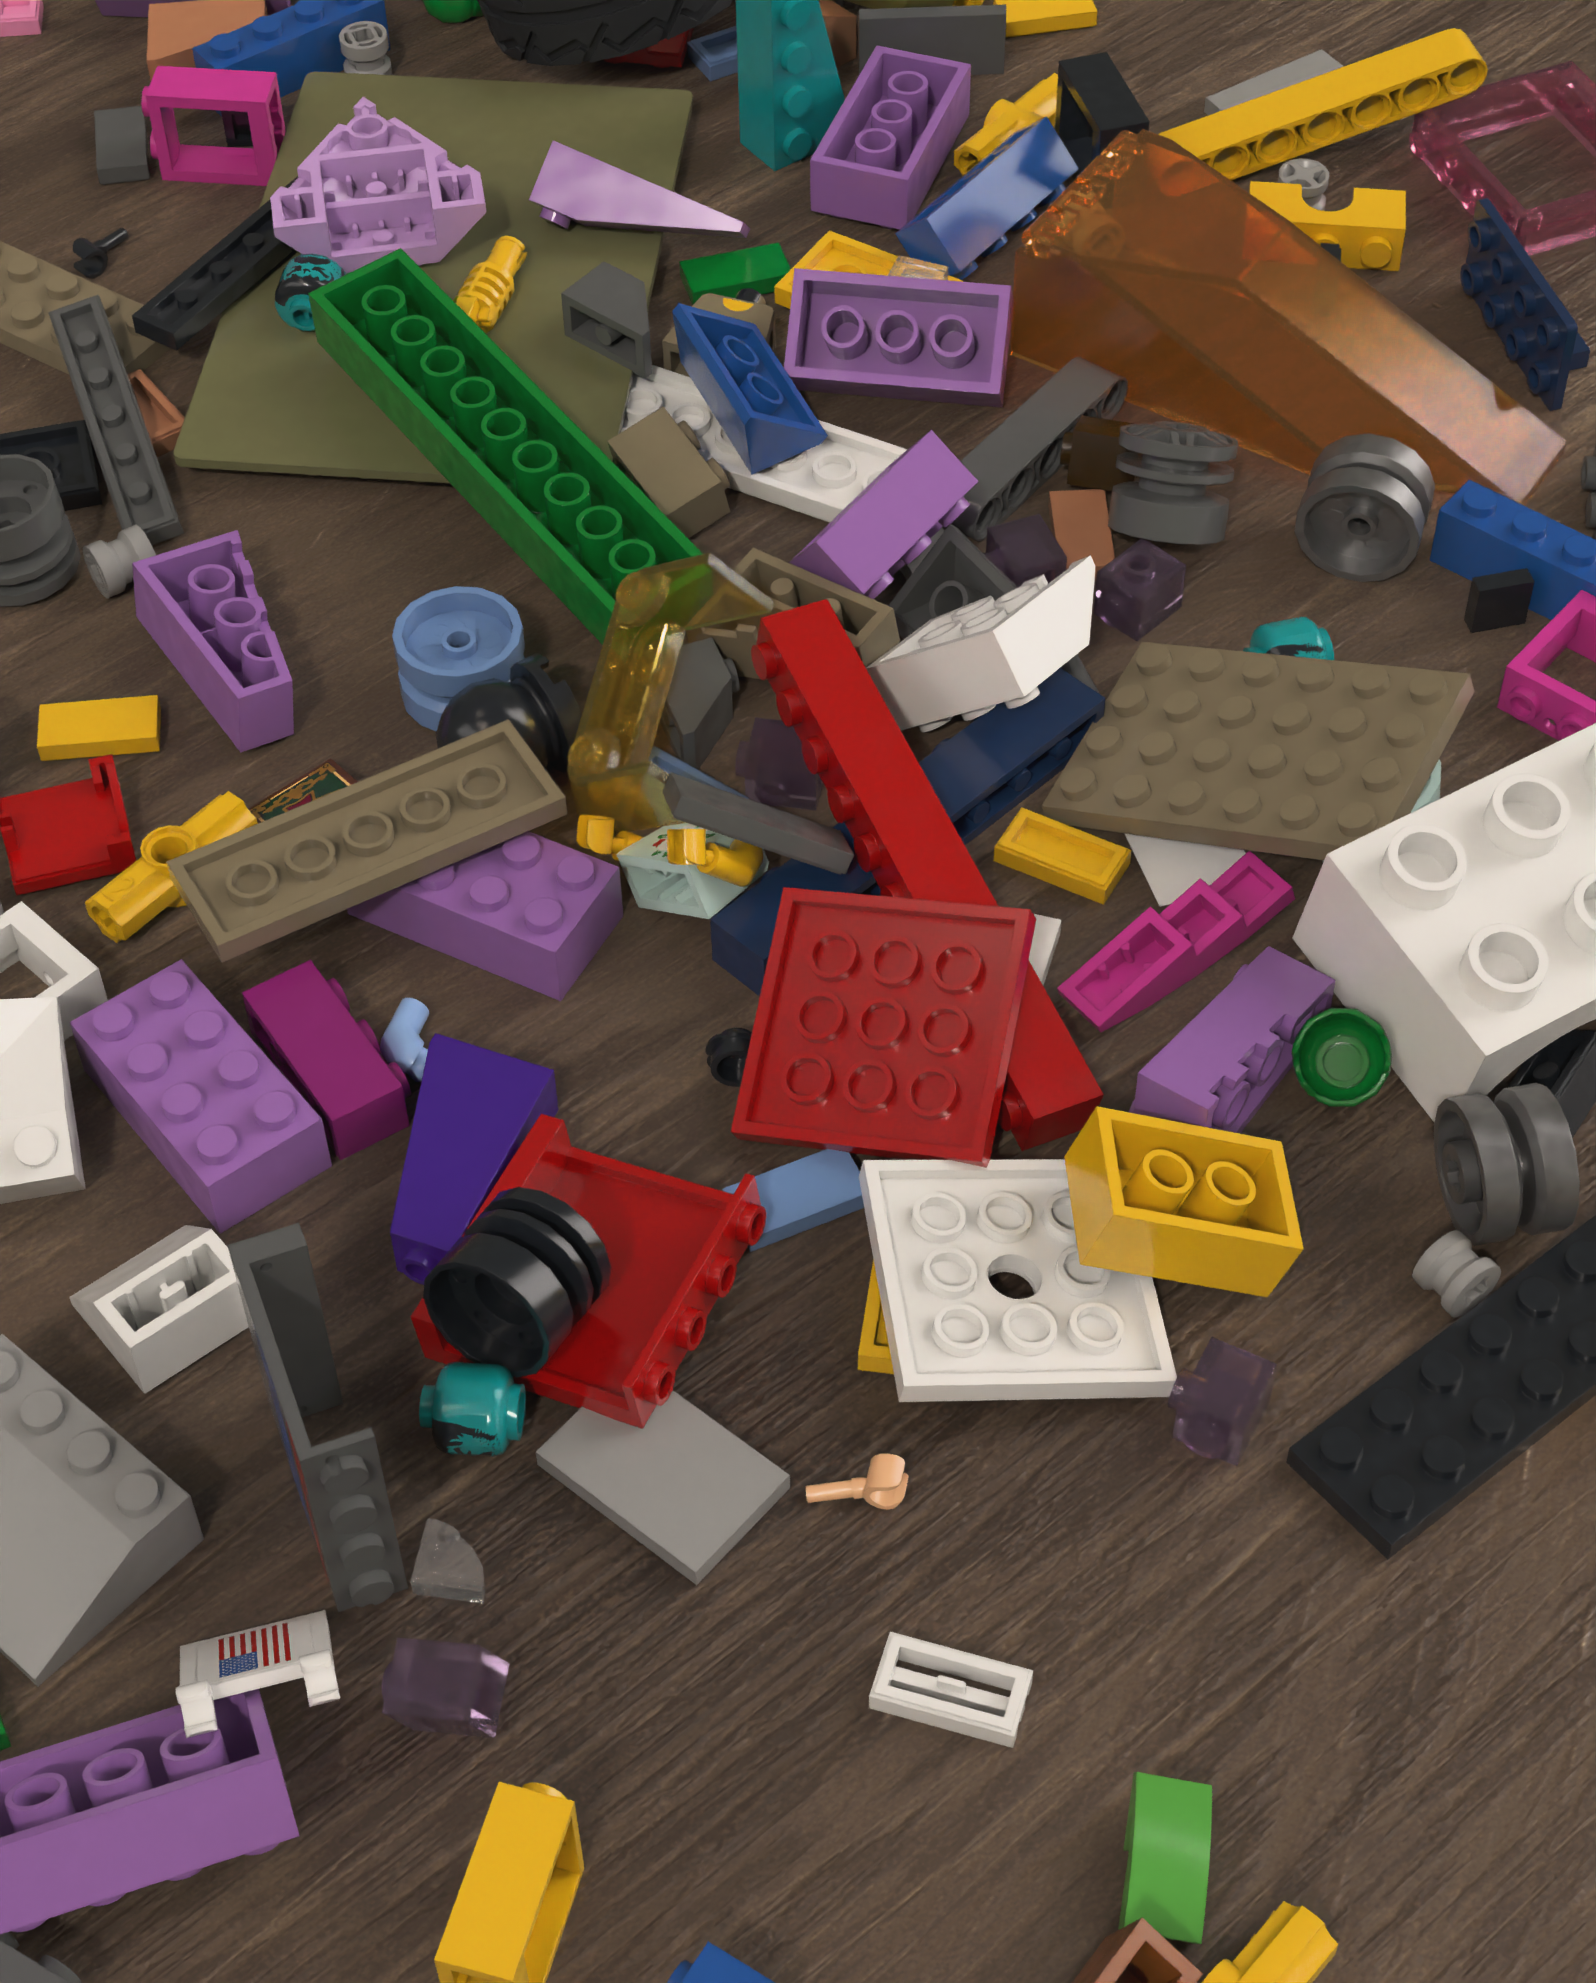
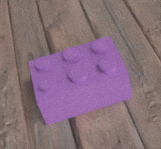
[789,430,978,599]

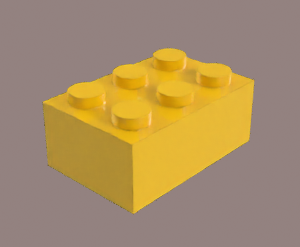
[1064,1106,1304,1297]

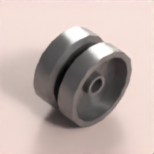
[1294,433,1435,582]
[1434,1083,1580,1246]

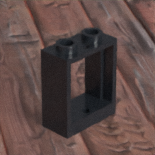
[1055,52,1150,214]

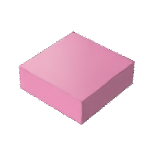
[0,0,44,37]

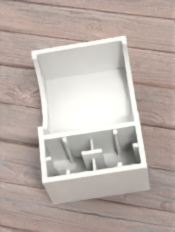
[1292,723,1596,1122]

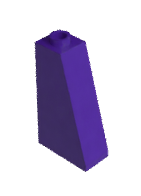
[390,1033,559,1285]

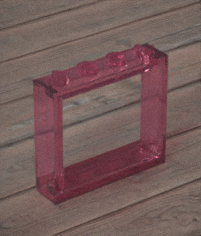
[1409,61,1596,256]

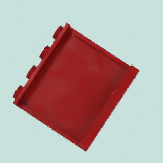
[410,1114,766,1429]

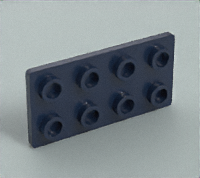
[1460,198,1590,411]

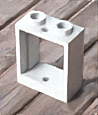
[0,901,108,1041]

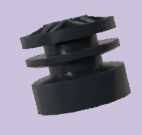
[423,1187,611,1378]

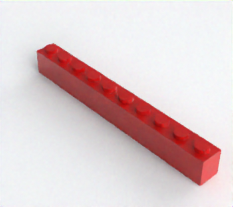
[751,599,1104,1151]

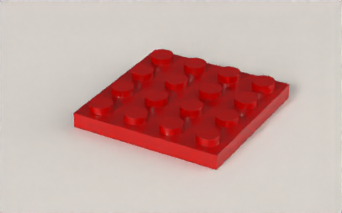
[731,887,1036,1168]

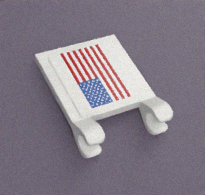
[175,1610,340,1738]

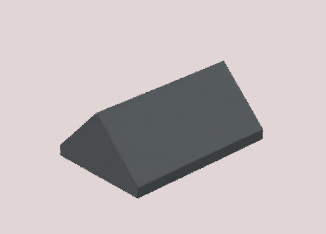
[856,4,1006,75]
[888,524,1018,639]

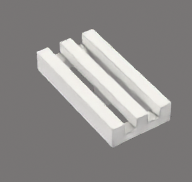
[869,1632,1033,1748]

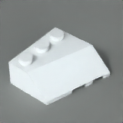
[866,555,1096,732]

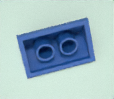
[672,303,828,475]

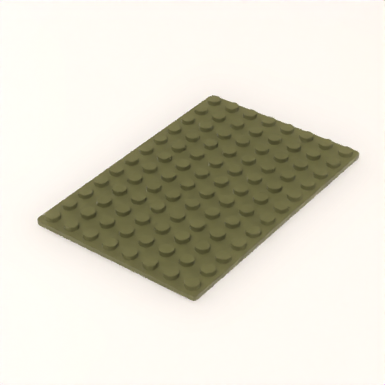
[173,71,693,483]

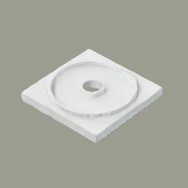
[859,1159,1178,1402]

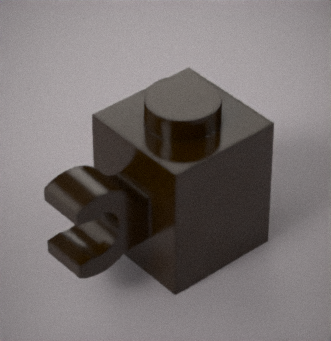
[1060,415,1139,491]

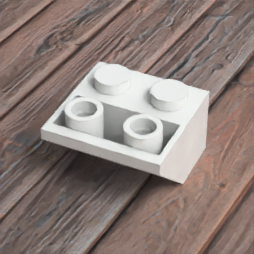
[69,1225,249,1394]

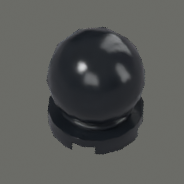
[436,653,590,773]

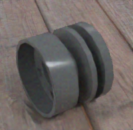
[1108,421,1238,544]
[0,454,81,606]

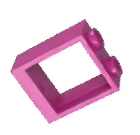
[141,66,286,186]
[1497,590,1596,741]

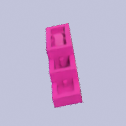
[1057,850,1295,1033]

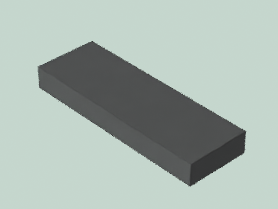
[662,772,854,875]

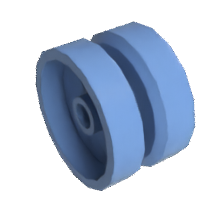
[392,586,525,731]

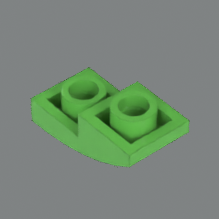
[1118,1772,1212,1944]

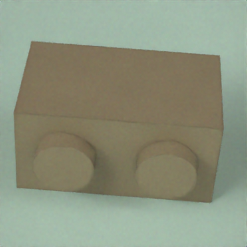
[607,407,730,538]

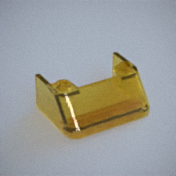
[567,553,775,834]

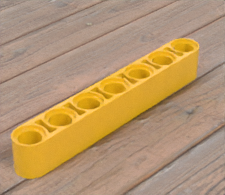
[1146,28,1488,199]

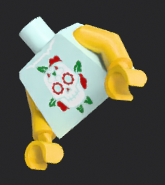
[576,814,769,919]

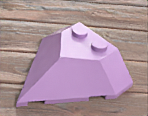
[270,97,486,273]

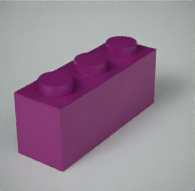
[242,959,411,1161]

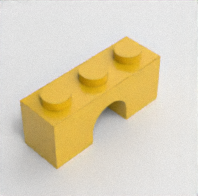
[1243,181,1406,271]

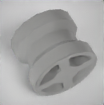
[1278,158,1329,211]
[1412,1230,1501,1318]

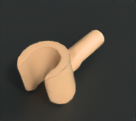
[806,1453,909,1510]

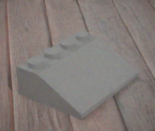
[0,1334,204,1687]

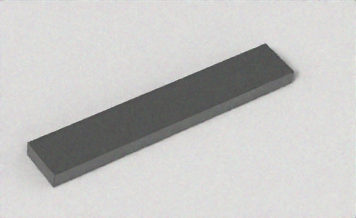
[48,294,184,545]

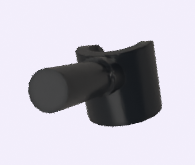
[73,227,129,279]

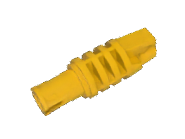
[453,236,527,334]

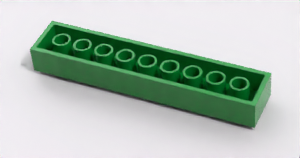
[308,248,715,665]

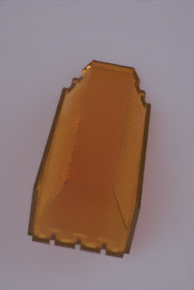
[1010,129,1567,506]

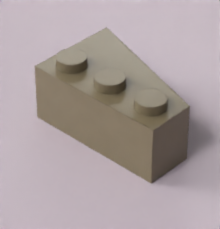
[684,547,900,679]

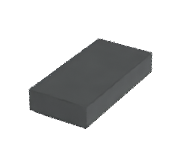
[94,106,150,185]

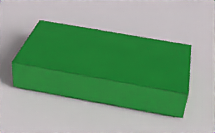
[679,242,791,306]

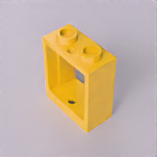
[434,1782,585,1983]

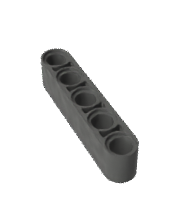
[948,357,1128,541]

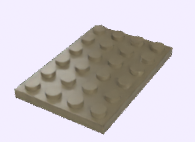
[1041,642,1475,860]

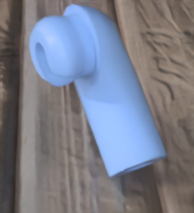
[380,998,429,1082]

